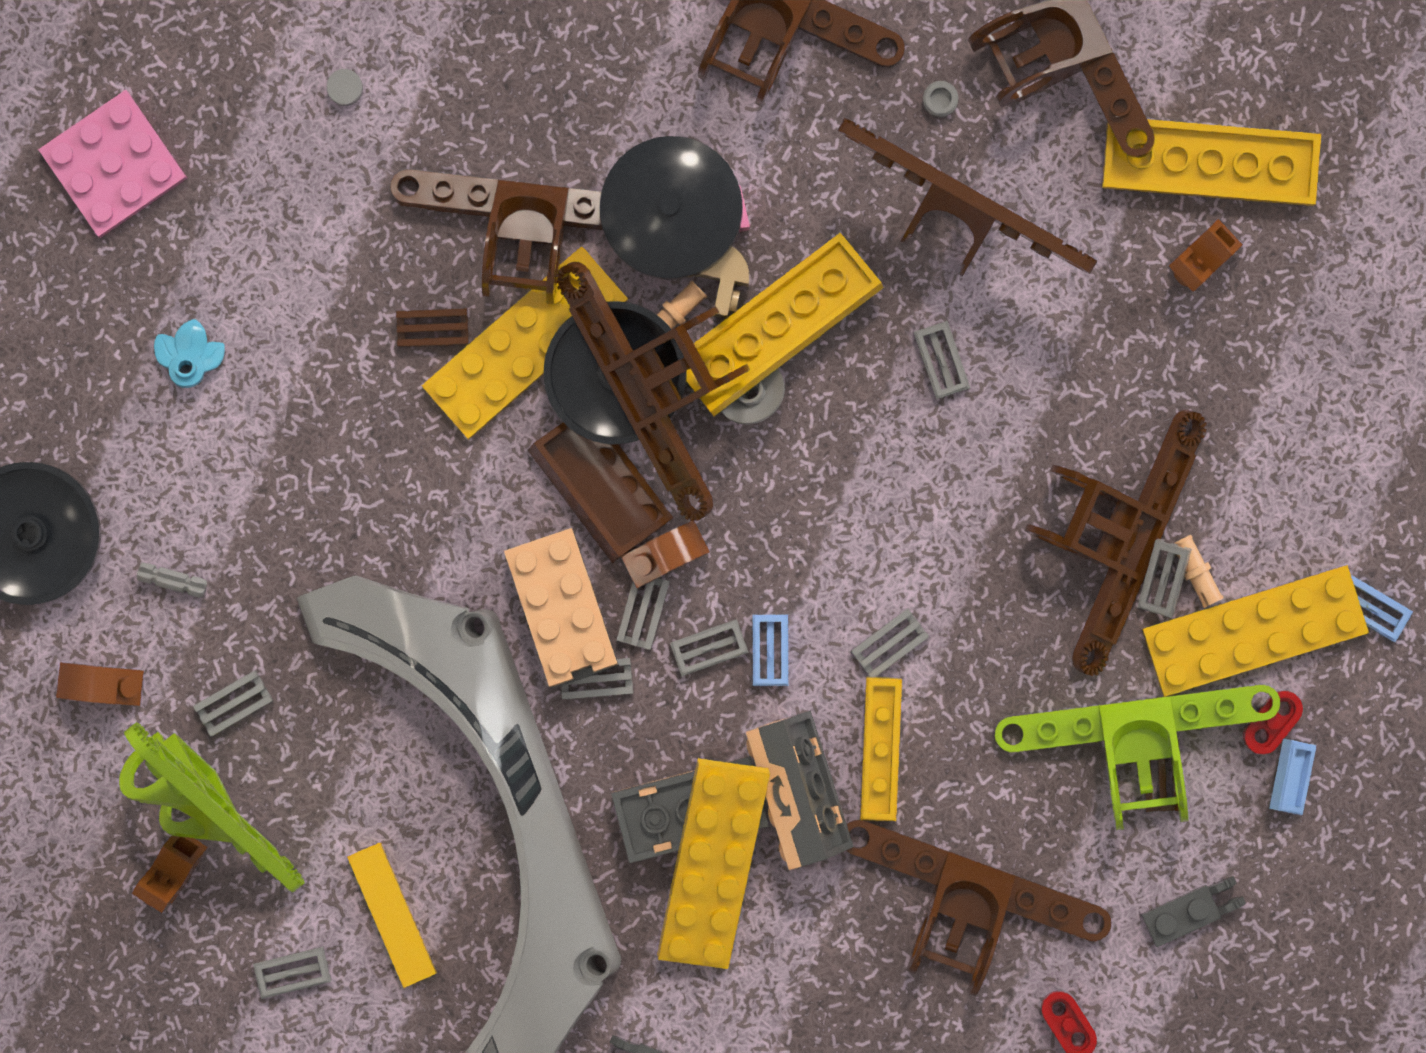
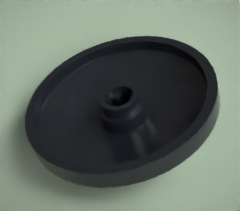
[600,136,743,280]
[543,301,687,444]
[0,462,101,605]

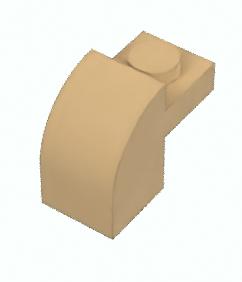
[696,246,749,318]

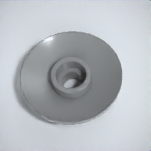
[721,369,785,425]

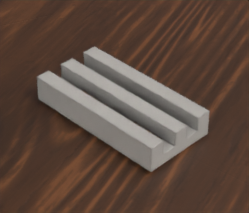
[913,321,970,400]
[1137,539,1192,618]
[616,578,670,650]
[851,608,929,677]
[670,619,749,676]
[561,658,633,700]
[193,670,273,737]
[253,946,332,999]

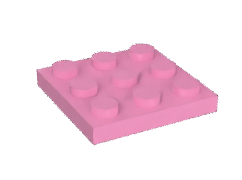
[38,90,187,238]

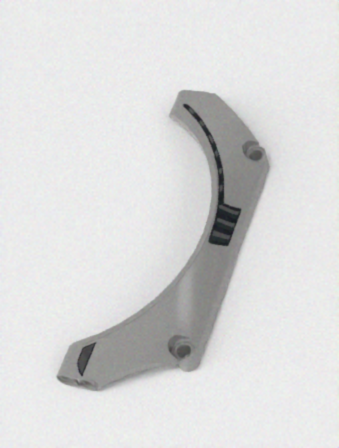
[297,575,621,1053]

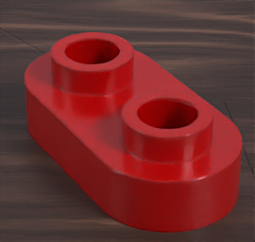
[1243,691,1303,754]
[1041,990,1097,1053]

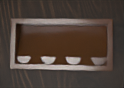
[528,422,673,564]

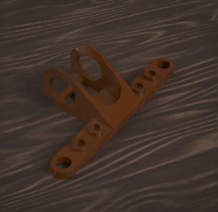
[698,0,905,107]
[968,0,1155,158]
[837,118,1097,277]
[390,169,603,304]
[556,262,750,522]
[1024,410,1207,676]
[846,819,1112,996]

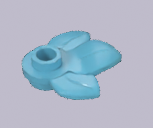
[154,319,225,388]

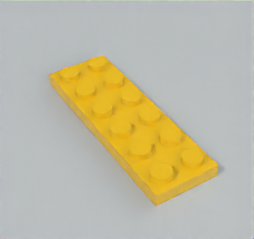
[1102,119,1321,206]
[686,233,884,417]
[421,246,629,440]
[1142,565,1369,697]
[657,758,770,969]

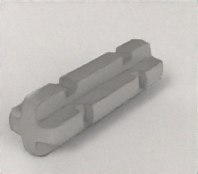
[137,563,207,598]

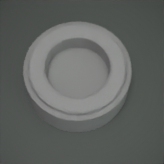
[327,69,363,106]
[923,81,959,118]

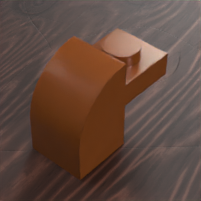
[1169,219,1243,292]
[621,521,710,588]
[56,662,144,706]
[132,836,208,913]

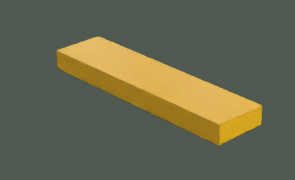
[860,677,902,821]
[347,842,437,988]

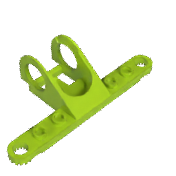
[995,685,1280,830]
[119,722,305,892]

